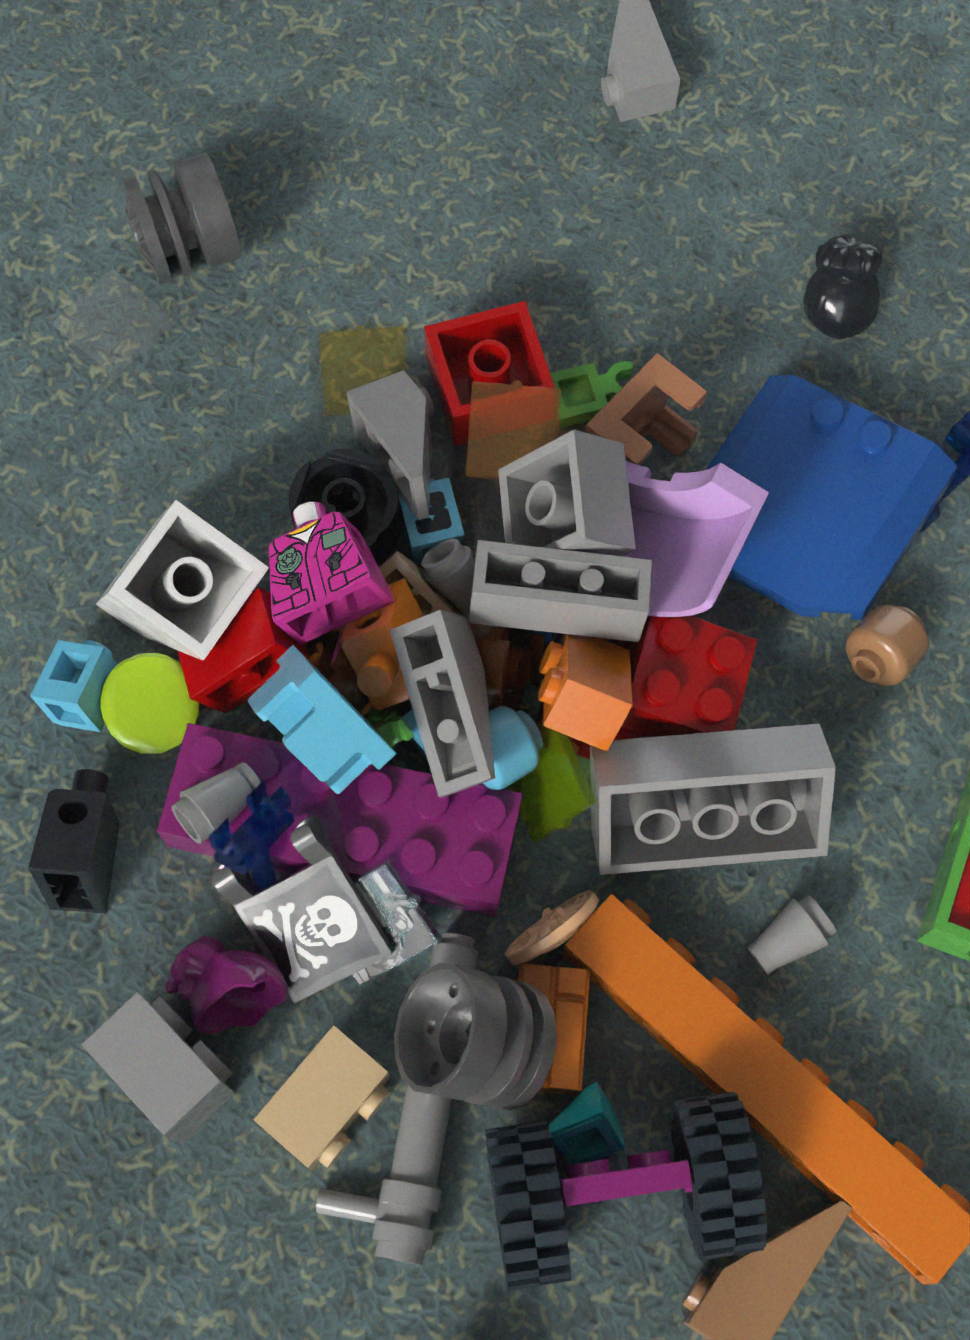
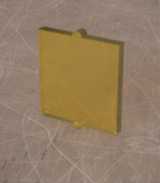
[319,326,407,416]

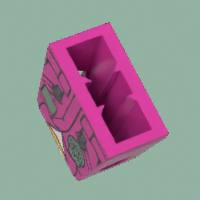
[269,502,395,645]

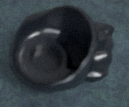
[803,233,882,340]

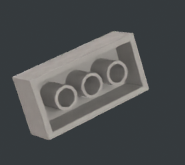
[590,723,836,875]

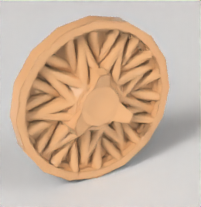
[504,890,599,965]

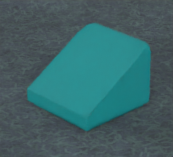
[548,1082,625,1165]

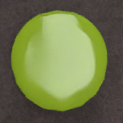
[100,653,200,754]

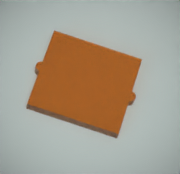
[465,380,561,479]

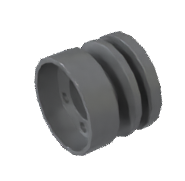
[122,152,242,284]
[394,963,557,1111]

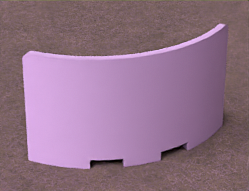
[623,461,769,617]

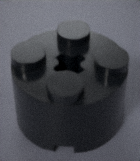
[289,448,401,566]

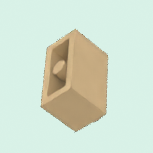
[253,1025,391,1172]

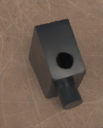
[28,769,119,914]

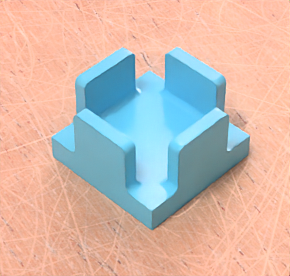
[248,645,396,794]

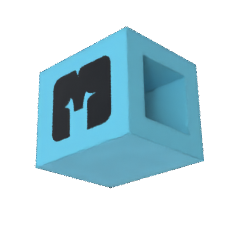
[398,478,465,566]

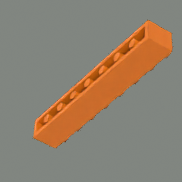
[562,894,970,1284]

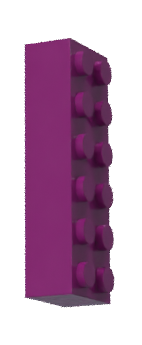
[157,723,522,918]

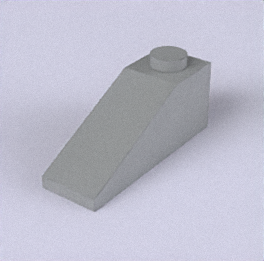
[601,0,680,122]
[347,370,434,520]
[390,610,496,797]

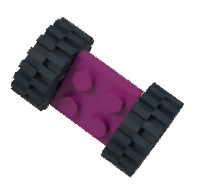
[485,1092,767,1291]

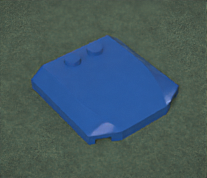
[705,375,957,620]

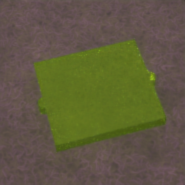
[510,719,595,843]

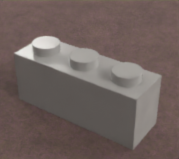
[468,540,652,642]

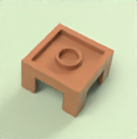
[585,353,707,466]

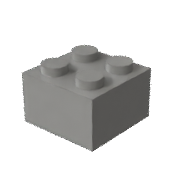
[498,429,636,556]
[81,992,235,1145]

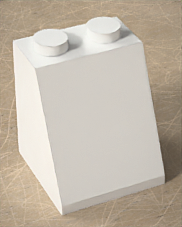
[96,500,269,660]

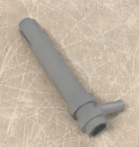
[316,933,479,1265]

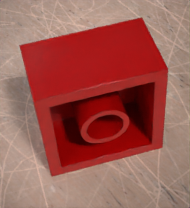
[424,301,556,446]
[621,616,757,737]

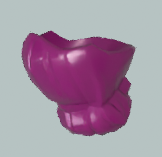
[165,936,288,1035]

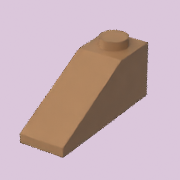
[681,1200,852,1340]

